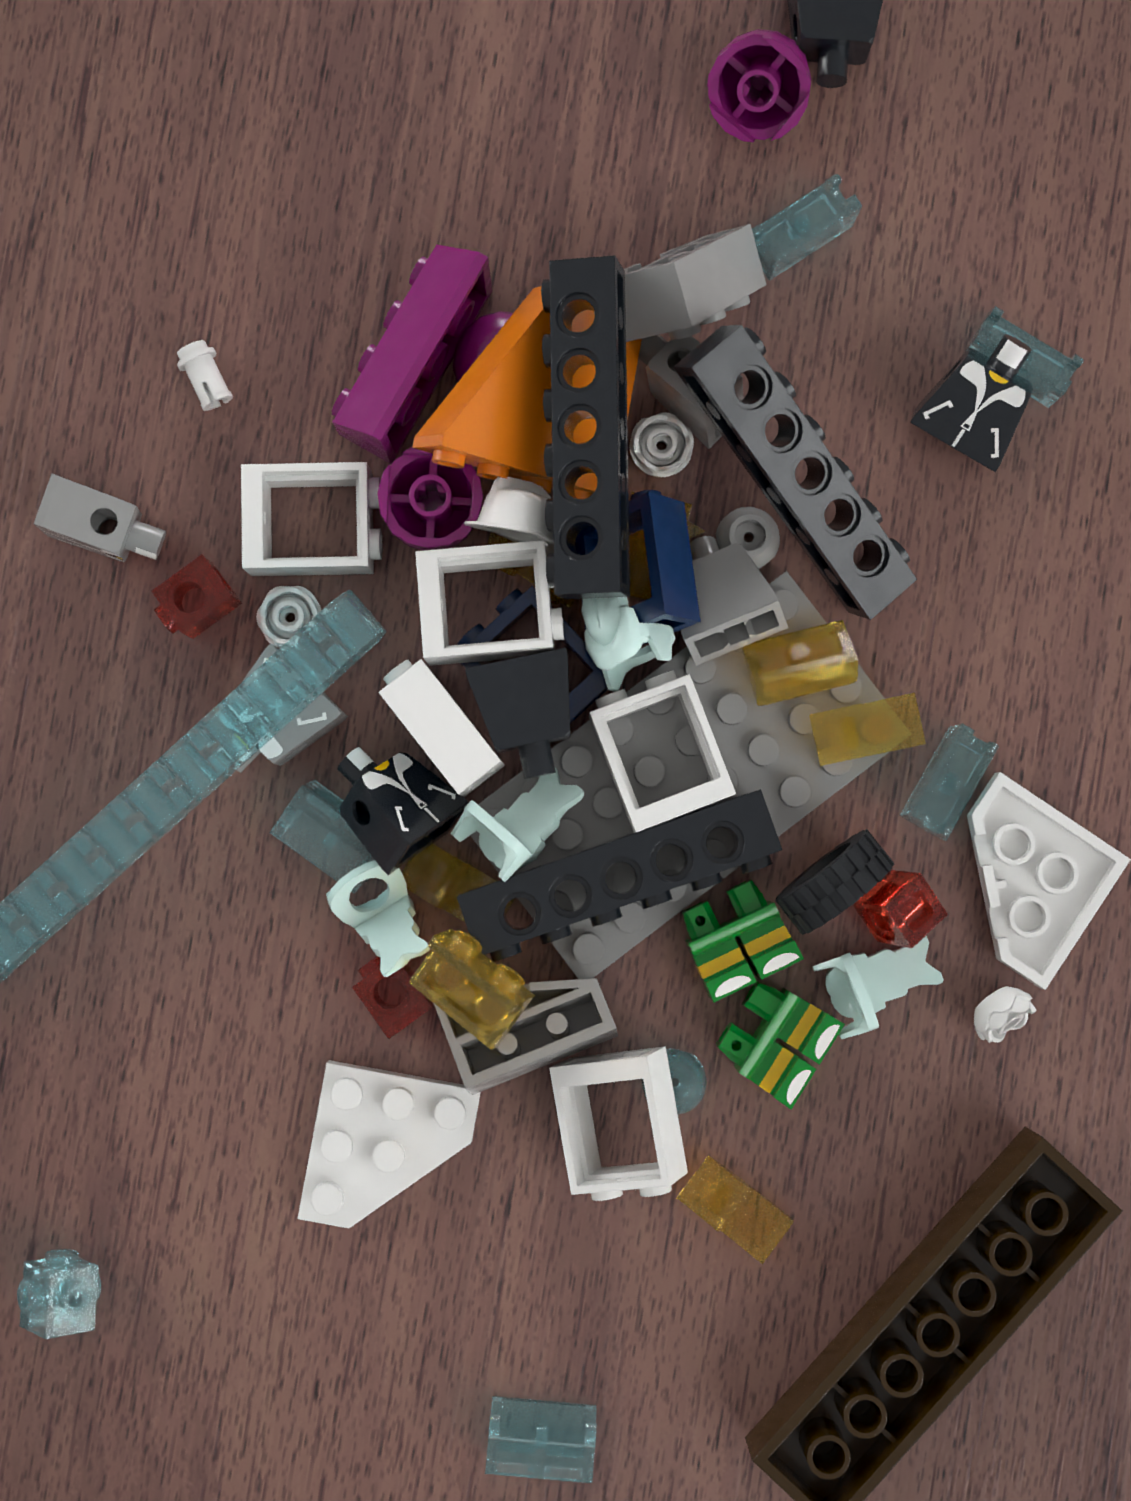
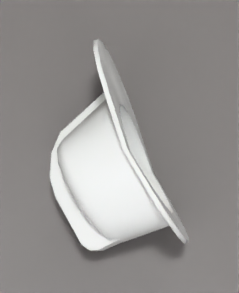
[464,477,554,555]

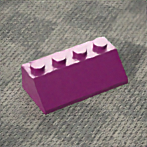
[332,244,492,465]

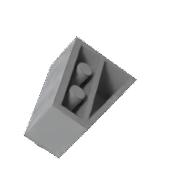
[594,224,767,342]
[429,978,618,1095]

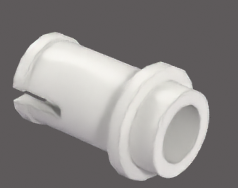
[177,340,233,411]

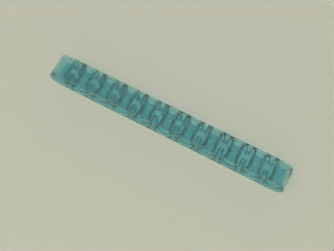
[0,590,387,983]

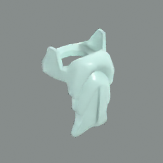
[581,597,675,692]
[450,767,584,882]
[326,860,430,977]
[813,934,944,1039]

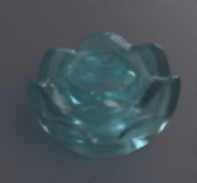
[641,1048,707,1115]

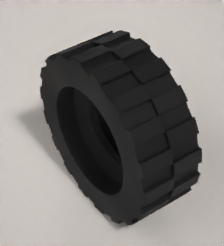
[775,829,894,935]

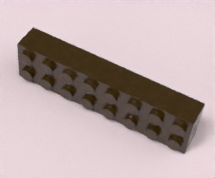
[745,1126,1123,1501]

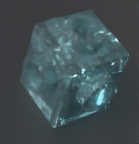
[17,1249,101,1339]

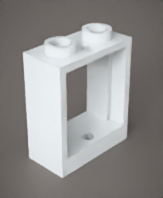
[241,462,383,576]
[415,540,564,666]
[379,659,505,797]
[589,670,736,833]
[549,1046,688,1201]

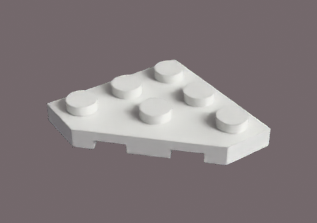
[967,772,1131,990]
[298,1060,481,1228]

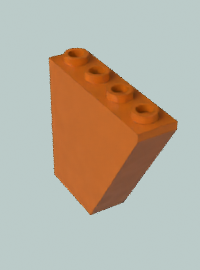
[412,286,642,499]

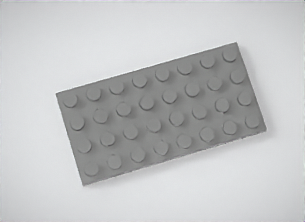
[458,571,912,979]

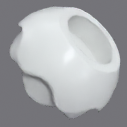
[629,412,694,477]
[256,586,322,649]
[974,986,1037,1043]

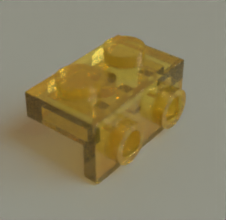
[409,929,535,1050]

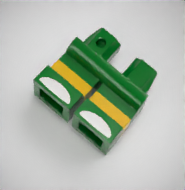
[682,879,804,1002]
[716,981,845,1110]

